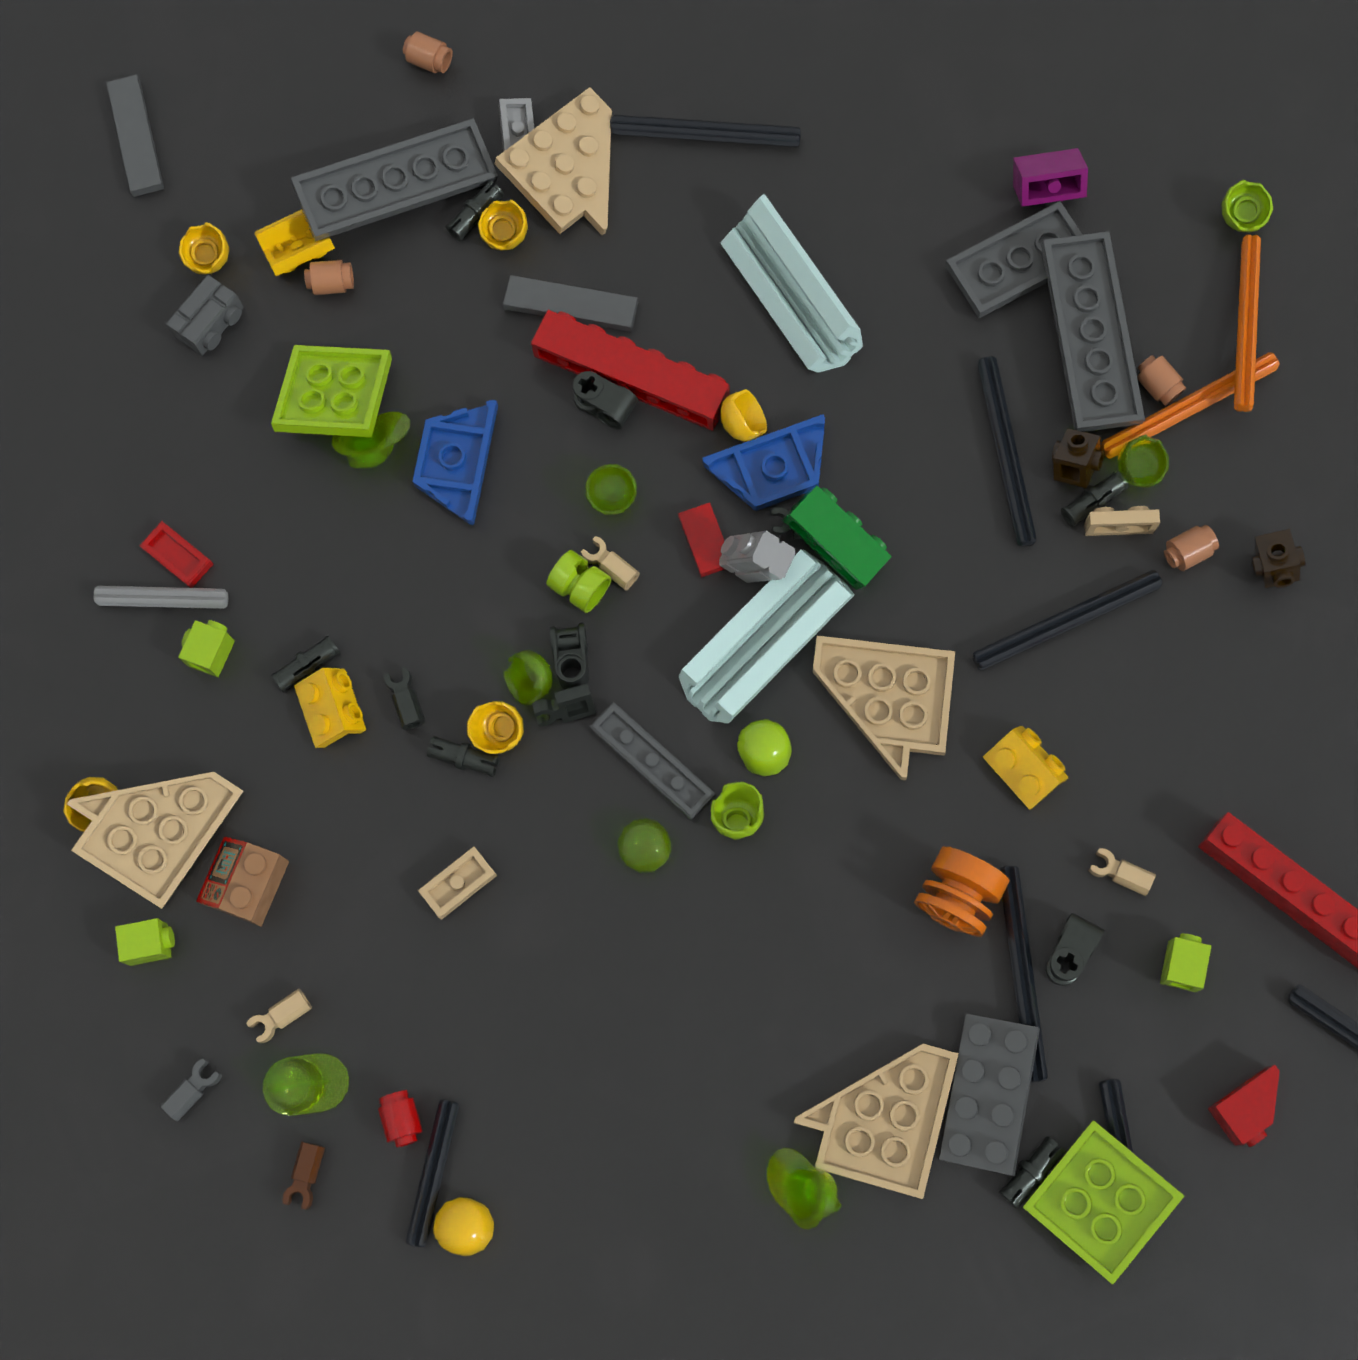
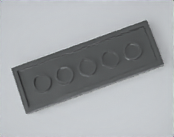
[291,118,498,242]
[1041,231,1145,432]

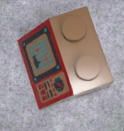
[196,836,289,927]

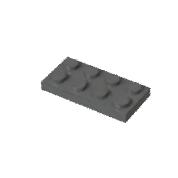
[945,201,1083,318]
[939,1014,1040,1176]

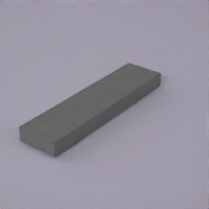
[106,74,164,197]
[503,275,638,332]
[590,702,716,821]

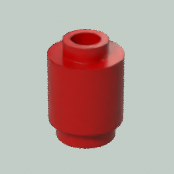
[378,1090,423,1148]

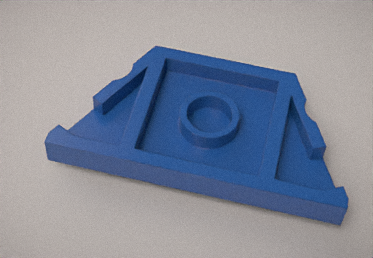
[412,400,498,525]
[702,414,825,511]

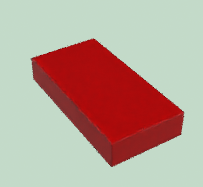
[678,502,724,578]
[139,521,213,588]

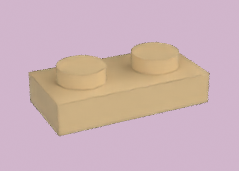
[1084,506,1160,536]
[418,847,497,920]

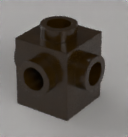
[1052,428,1105,488]
[1251,529,1306,588]

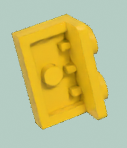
[255,209,335,276]
[294,667,366,748]
[983,726,1068,810]

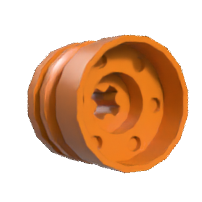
[914,846,1010,937]

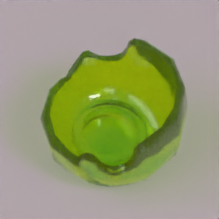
[1117,435,1169,488]
[586,464,637,515]
[503,649,553,706]
[618,818,671,873]

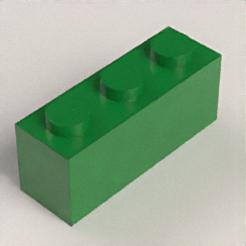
[782,485,892,590]

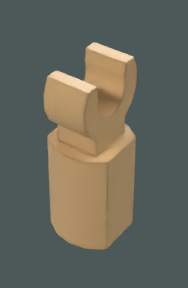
[581,536,640,591]
[1088,848,1156,896]
[246,989,312,1043]

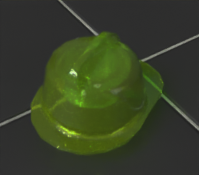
[332,412,410,469]
[263,1053,349,1116]
[767,1148,841,1229]

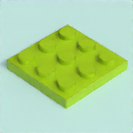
[271,345,392,437]
[1023,1120,1185,1285]

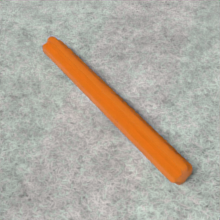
[1234,234,1261,412]
[1100,352,1280,459]

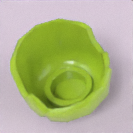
[1221,180,1273,233]
[737,719,792,776]
[711,781,764,840]

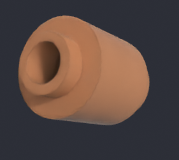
[403,31,453,73]
[304,260,354,295]
[1137,355,1186,406]
[1164,525,1219,571]

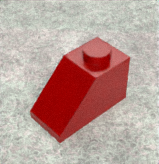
[1207,1065,1280,1148]

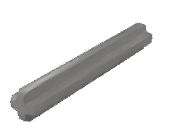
[93,586,229,609]

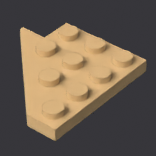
[494,87,612,235]
[813,636,955,780]
[67,772,244,909]
[794,1044,959,1199]

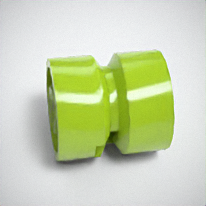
[546,550,611,613]

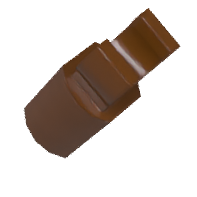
[282,1141,325,1210]

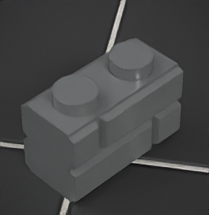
[166,275,244,356]

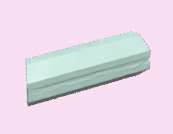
[720,194,863,373]
[679,549,855,724]

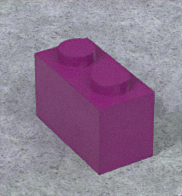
[1013,148,1088,207]

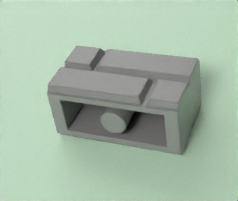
[719,531,796,583]

